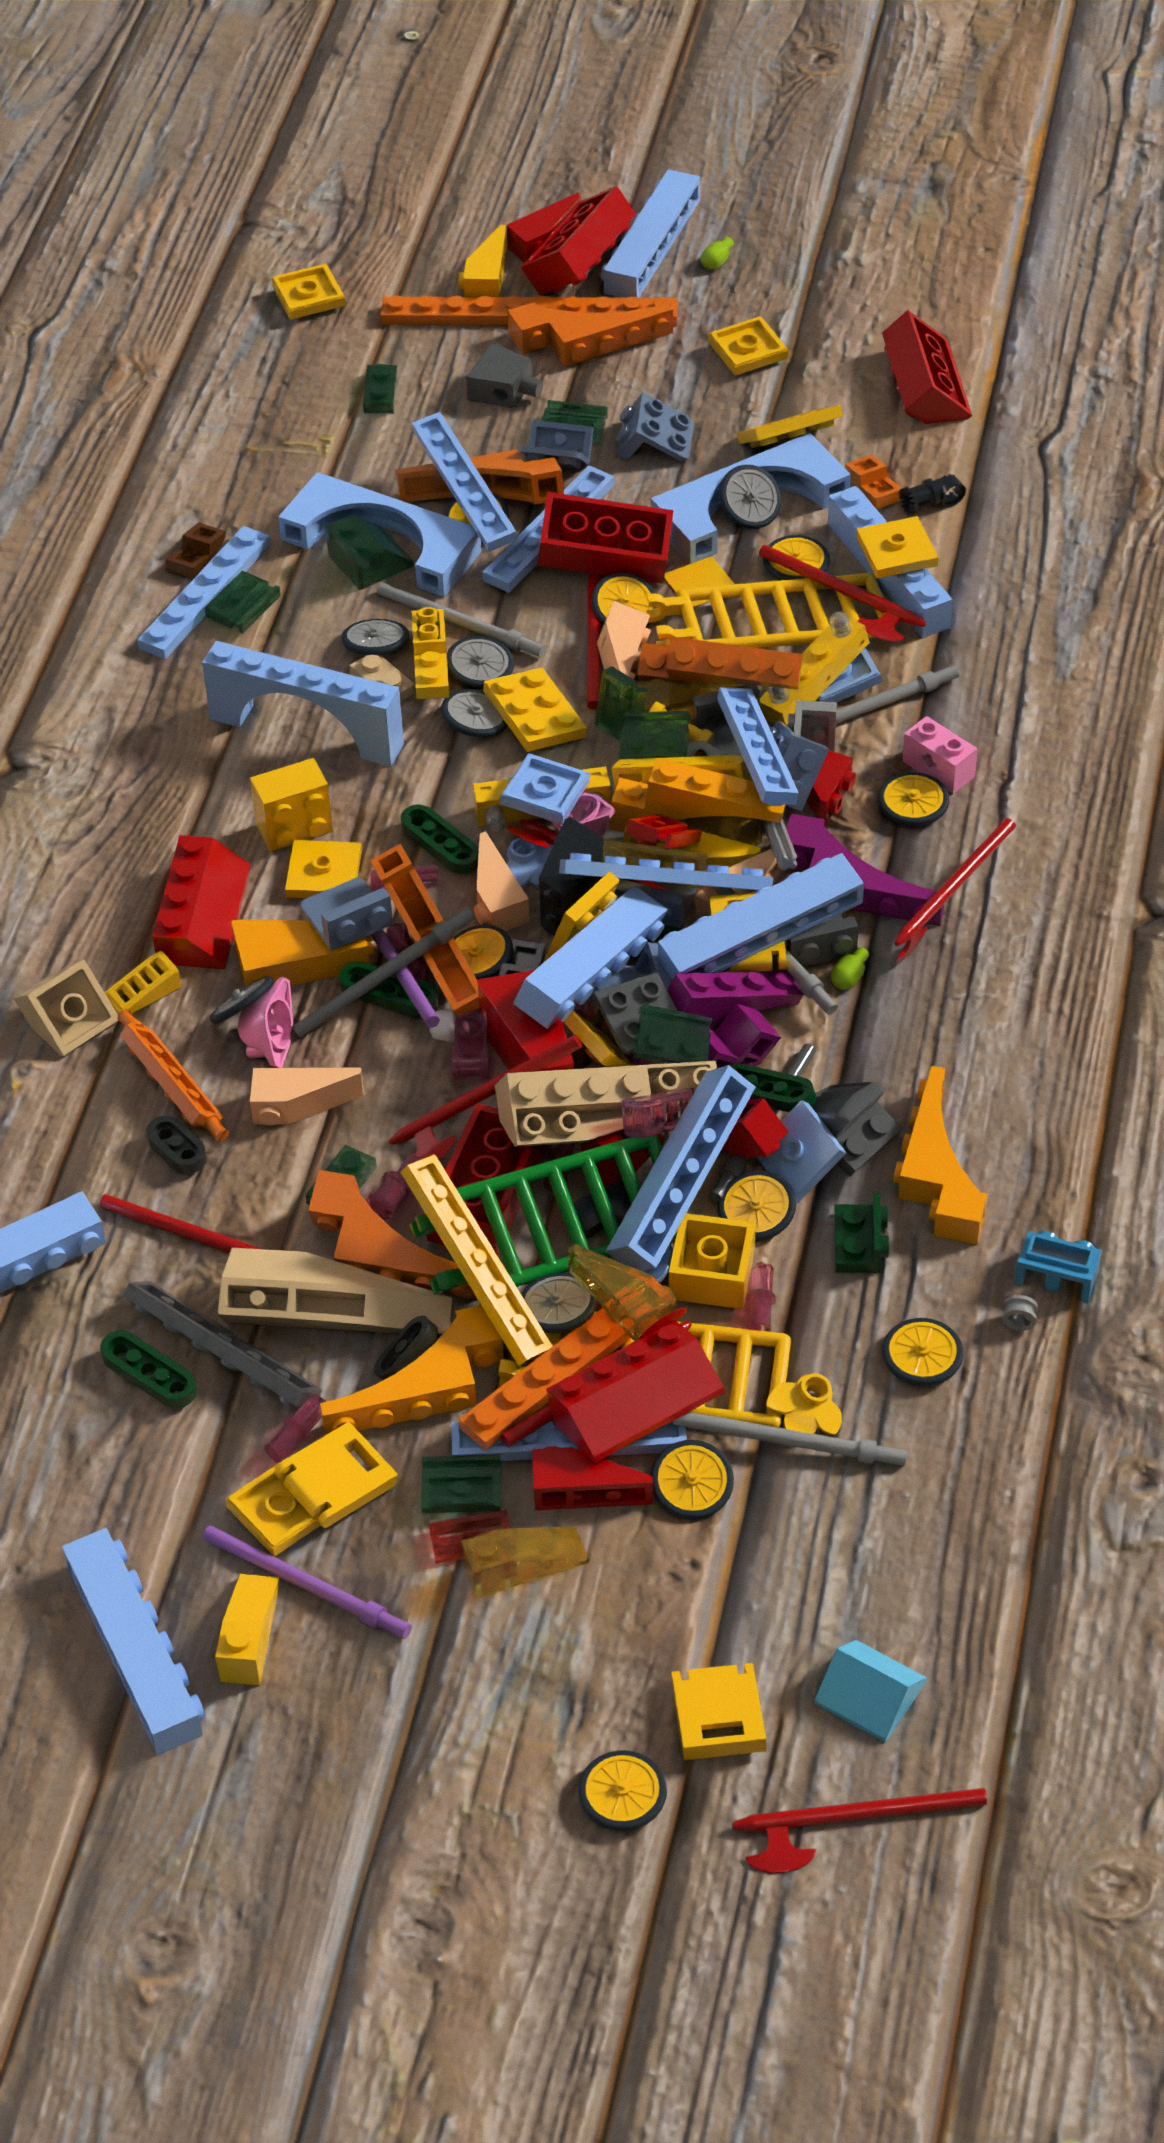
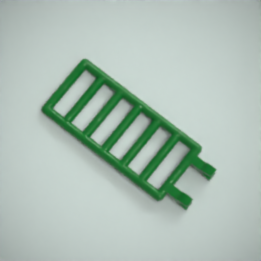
[409,1132,678,1295]

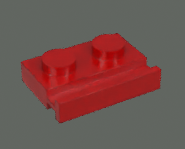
[625,814,703,849]

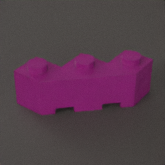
[637,1004,781,1069]

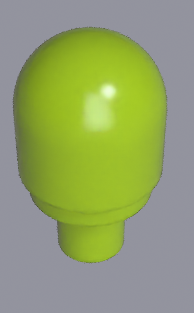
[700,237,734,270]
[830,947,870,990]

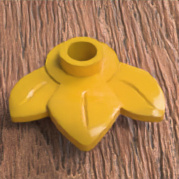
[766,1373,842,1436]

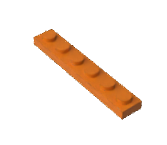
[459,1289,653,1451]

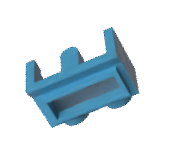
[1015,1231,1102,1303]

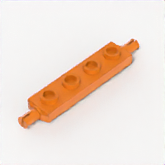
[117,1009,229,1142]

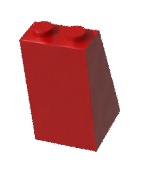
[477,970,574,1071]

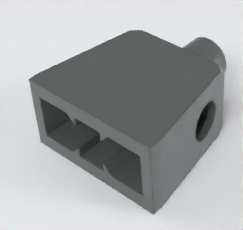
[466,343,543,408]

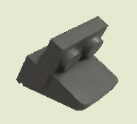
[812,1082,903,1176]

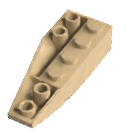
[495,1061,717,1147]
[218,1248,453,1336]

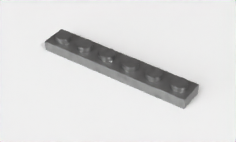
[123,1281,322,1408]

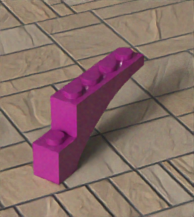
[786,813,944,926]
[614,971,804,1063]

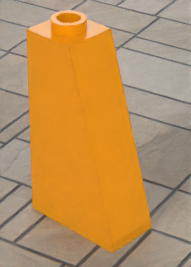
[231,920,375,987]

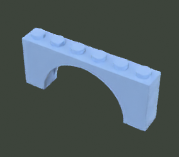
[651,433,851,564]
[278,472,482,598]
[202,641,404,766]

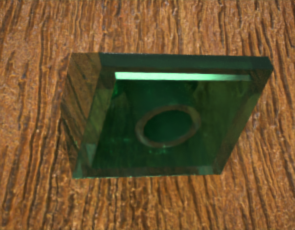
[325,515,414,590]

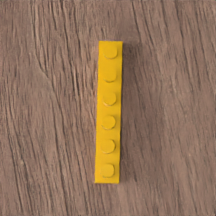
[400,1154,552,1366]

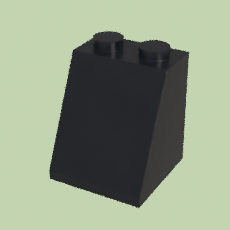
[538,816,621,935]

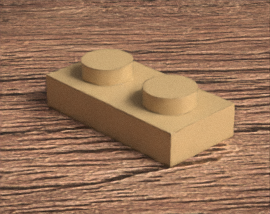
[349,654,416,702]

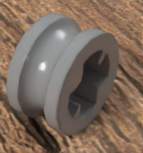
[1002,1295,1038,1331]

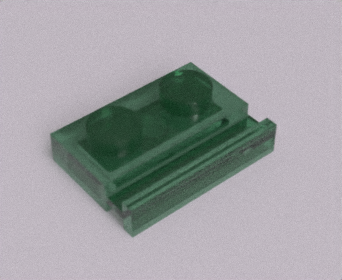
[541,400,608,443]
[204,570,281,633]
[595,666,647,746]
[619,710,691,759]
[634,1004,712,1064]
[421,1455,501,1513]

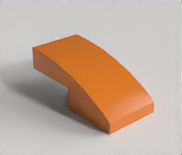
[845,454,902,509]

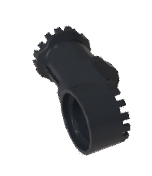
[898,474,966,514]

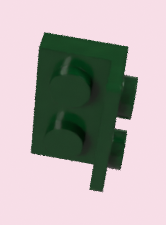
[834,1192,889,1273]

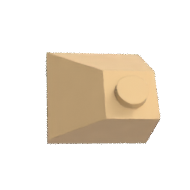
[13,959,118,1056]

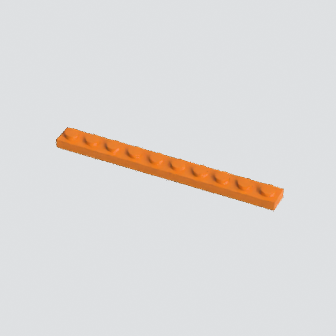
[381,296,678,326]

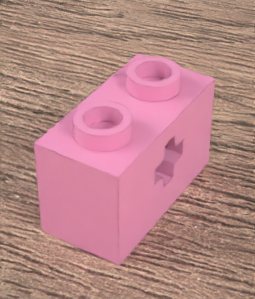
[903,716,977,794]

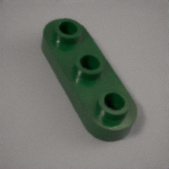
[401,804,479,874]
[339,962,439,1017]
[730,1063,816,1113]
[100,1330,197,1408]

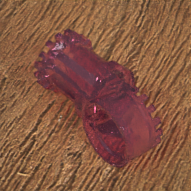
[366,1154,423,1220]

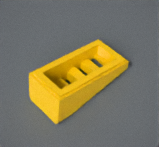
[104,950,181,1014]

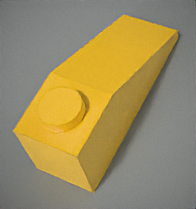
[458,225,507,297]
[215,1574,280,1686]

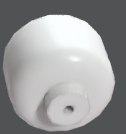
[430,1009,468,1042]

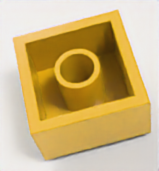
[250,758,333,851]
[669,1213,756,1309]

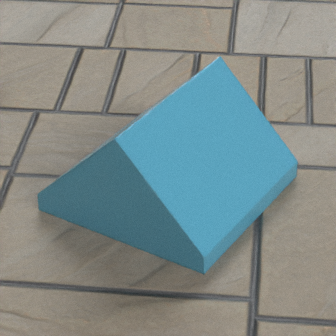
[814,1640,927,1743]

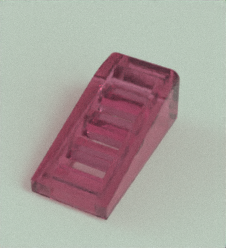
[621,1088,695,1138]

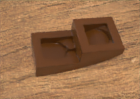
[166,522,226,579]

